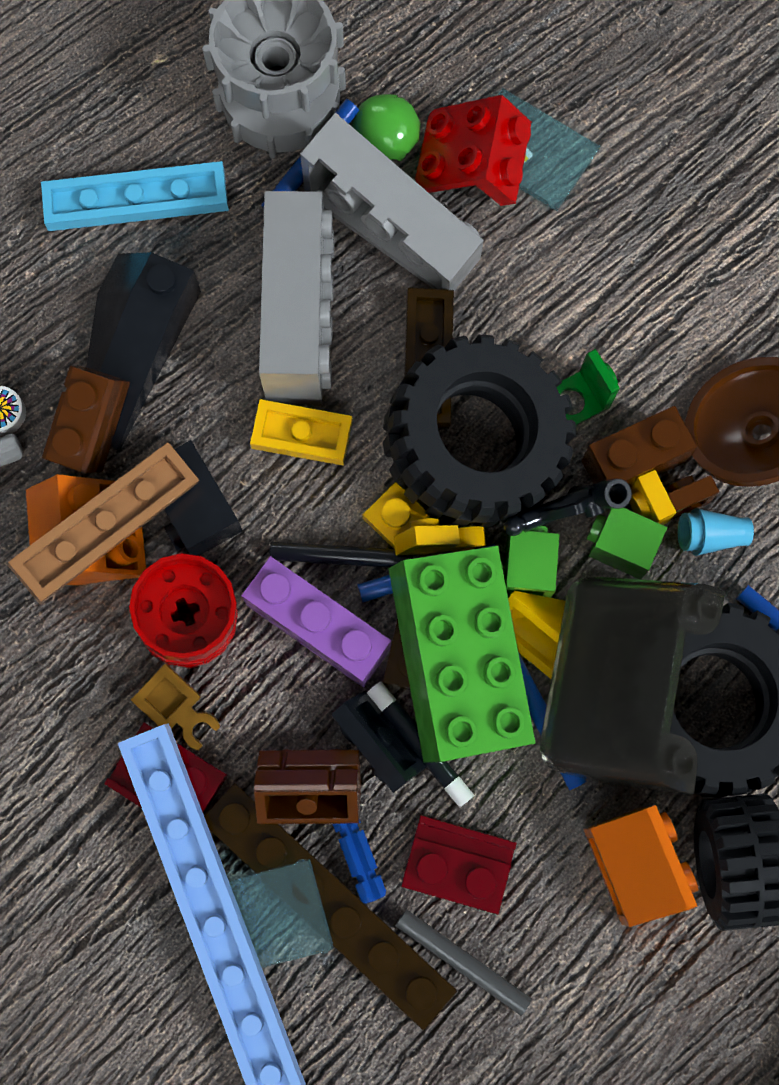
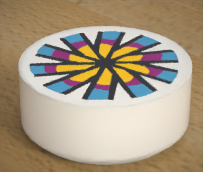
[0,386,26,436]

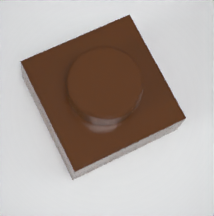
[667,475,720,520]

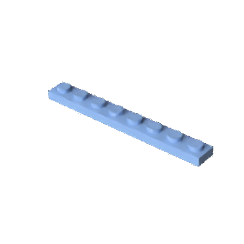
[118,723,306,1085]

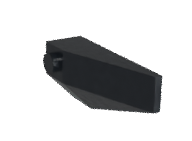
[86,252,201,452]

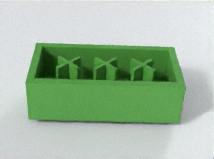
[388,546,536,763]

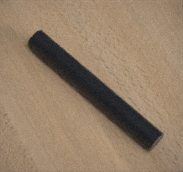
[270,541,413,568]

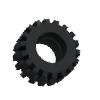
[694,793,779,931]

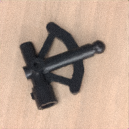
[504,479,632,536]

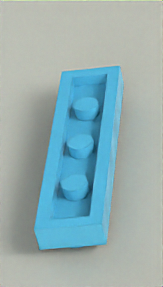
[41,161,229,231]

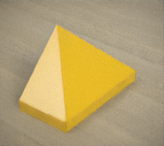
[508,591,591,688]

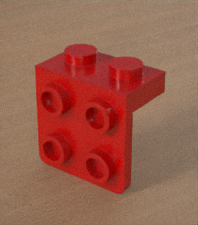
[415,95,532,206]

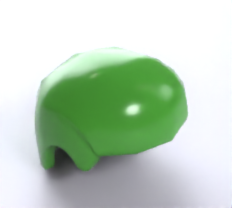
[350,94,421,161]

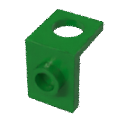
[557,349,620,426]

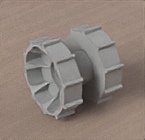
[202,0,346,158]

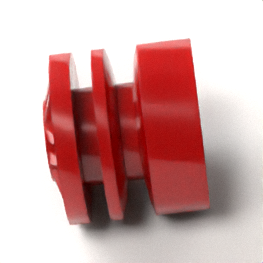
[129,553,238,668]

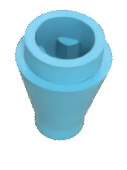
[678,508,754,556]

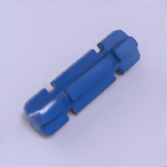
[333,819,386,903]

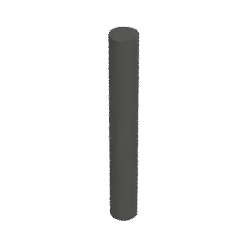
[395,909,532,1016]

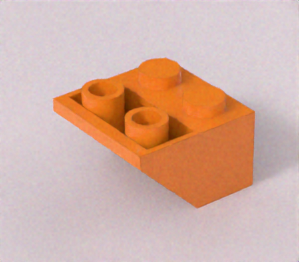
[26,474,146,585]
[583,805,698,927]

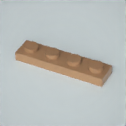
[7,442,199,605]

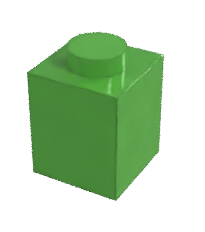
[586,508,668,580]
[504,525,559,598]

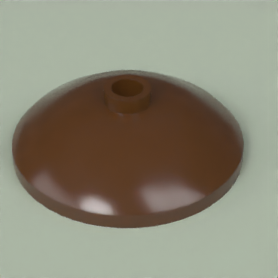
[685,357,779,487]

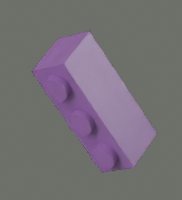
[241,556,391,688]

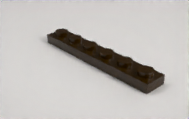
[204,783,457,1031]

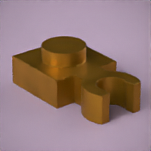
[131,663,220,751]

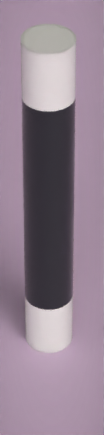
[367,681,475,808]

